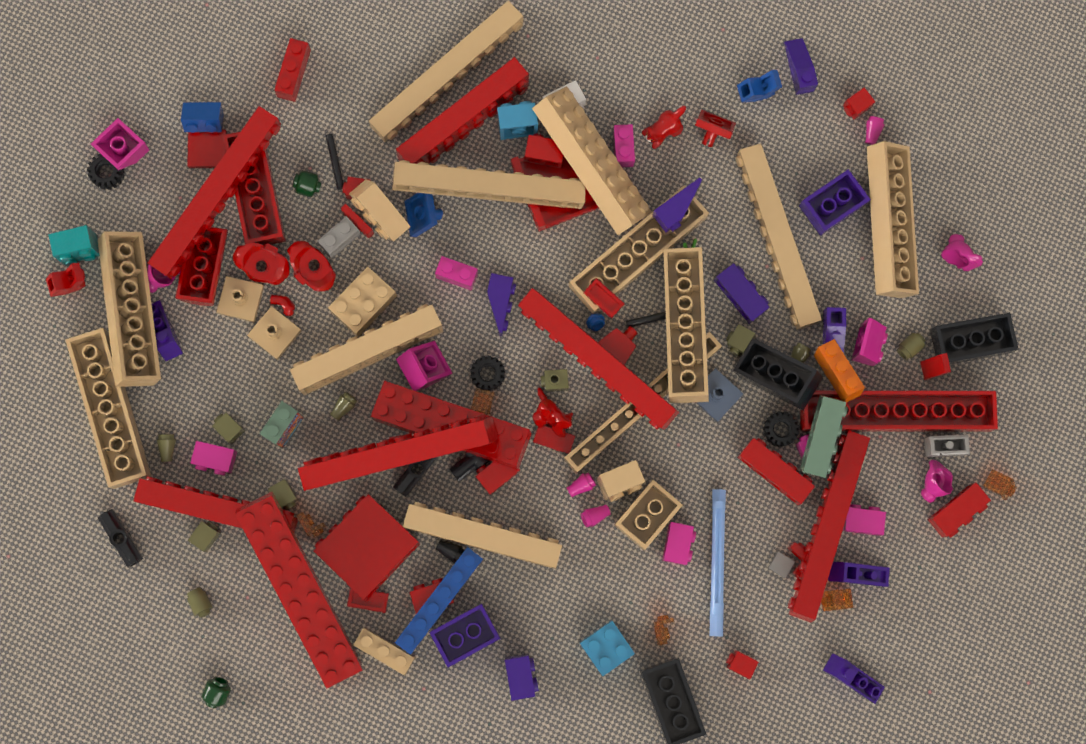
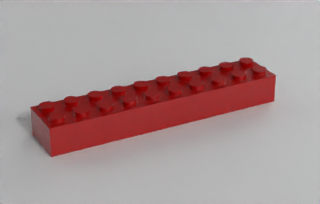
[800,390,998,432]
[298,414,499,491]
[235,492,363,689]

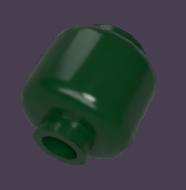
[292,170,321,197]
[201,677,231,708]

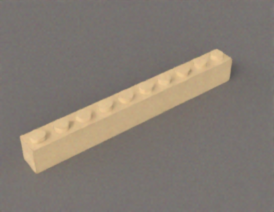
[369,0,523,142]
[736,143,822,330]
[392,160,585,209]
[564,332,722,474]

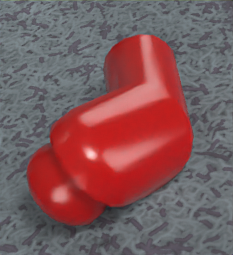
[270,295,295,316]

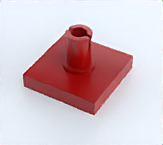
[695,109,736,147]

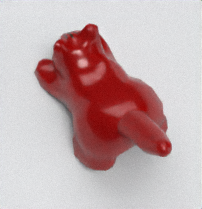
[642,106,686,149]
[532,388,573,437]

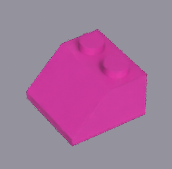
[91,118,149,170]
[851,318,888,366]
[396,341,453,391]

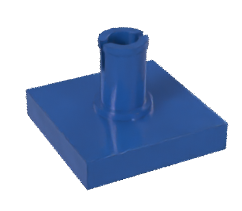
[404,193,443,237]

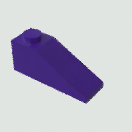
[784,38,818,95]
[652,177,702,233]
[828,562,890,587]

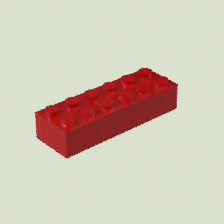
[223,131,286,245]

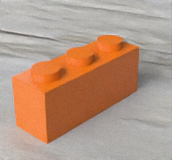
[814,339,865,403]

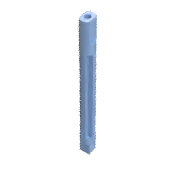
[709,489,726,637]

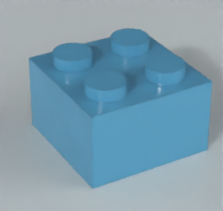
[497,101,538,140]
[579,620,635,676]

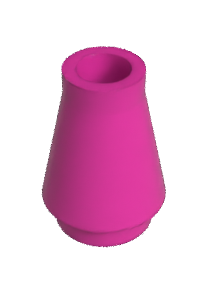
[865,116,885,145]
[566,472,596,497]
[580,504,611,527]

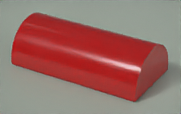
[175,227,228,306]

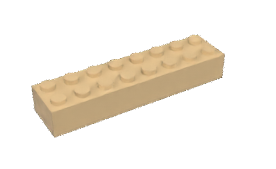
[532,86,652,235]
[867,141,919,298]
[569,185,709,314]
[98,231,161,387]
[663,247,709,403]
[290,304,444,395]
[65,328,152,489]
[403,502,562,569]

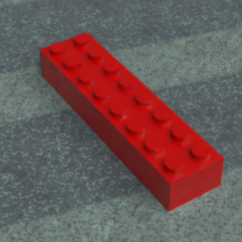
[396,57,529,164]
[370,381,532,470]
[133,476,299,534]

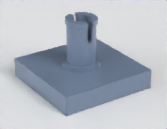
[695,368,743,422]

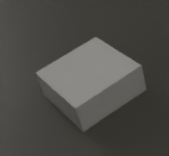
[768,551,795,579]

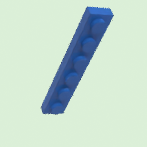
[395,547,483,655]

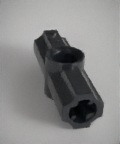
[449,453,490,482]
[393,457,438,497]
[98,509,143,568]

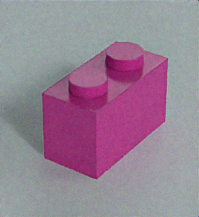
[612,124,635,168]
[435,256,478,291]
[190,441,237,476]
[843,504,886,536]
[662,522,696,565]

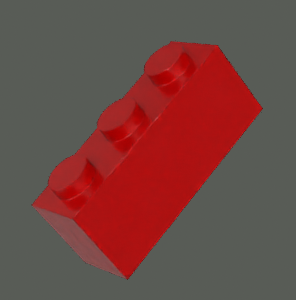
[274,38,311,102]
[927,482,991,538]

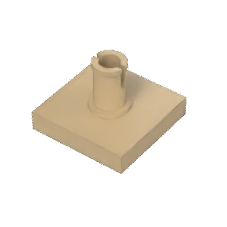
[216,276,264,322]
[247,306,302,360]

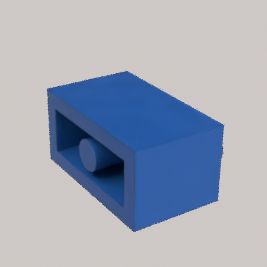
[181,102,224,133]

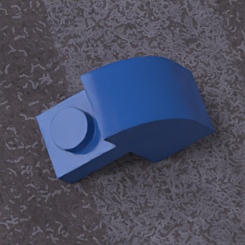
[737,70,782,103]

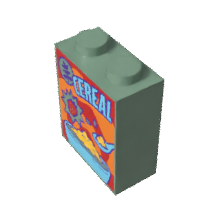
[260,401,304,449]

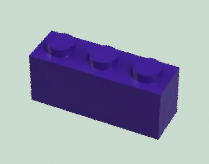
[714,263,770,324]

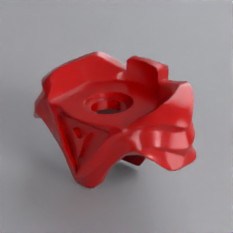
[287,241,336,292]
[232,242,290,285]

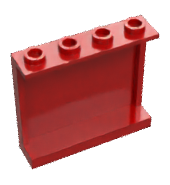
[511,156,599,232]
[313,494,420,601]

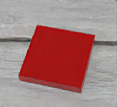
[187,130,227,168]

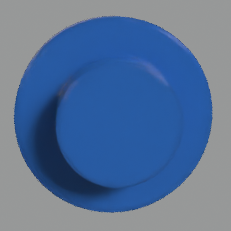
[586,313,605,331]

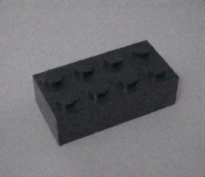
[930,313,1019,364]
[733,338,823,410]
[640,657,706,744]

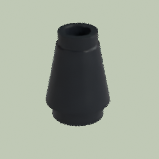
[436,540,465,564]

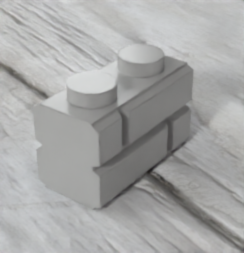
[317,216,361,259]
[924,435,970,457]

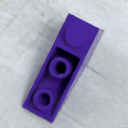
[487,273,516,336]
[151,300,183,361]
[823,307,846,353]
[823,653,885,704]

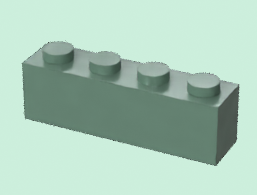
[800,395,848,478]

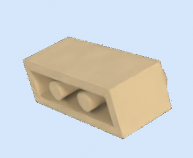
[353,627,416,675]

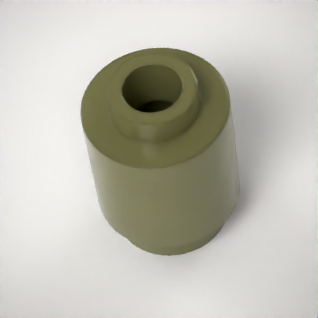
[897,333,925,360]
[187,587,213,618]

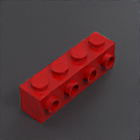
[737,438,815,505]

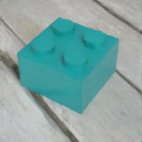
[48,225,100,266]

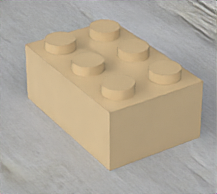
[349,179,411,242]
[328,267,397,337]
[596,460,645,502]
[614,480,683,551]

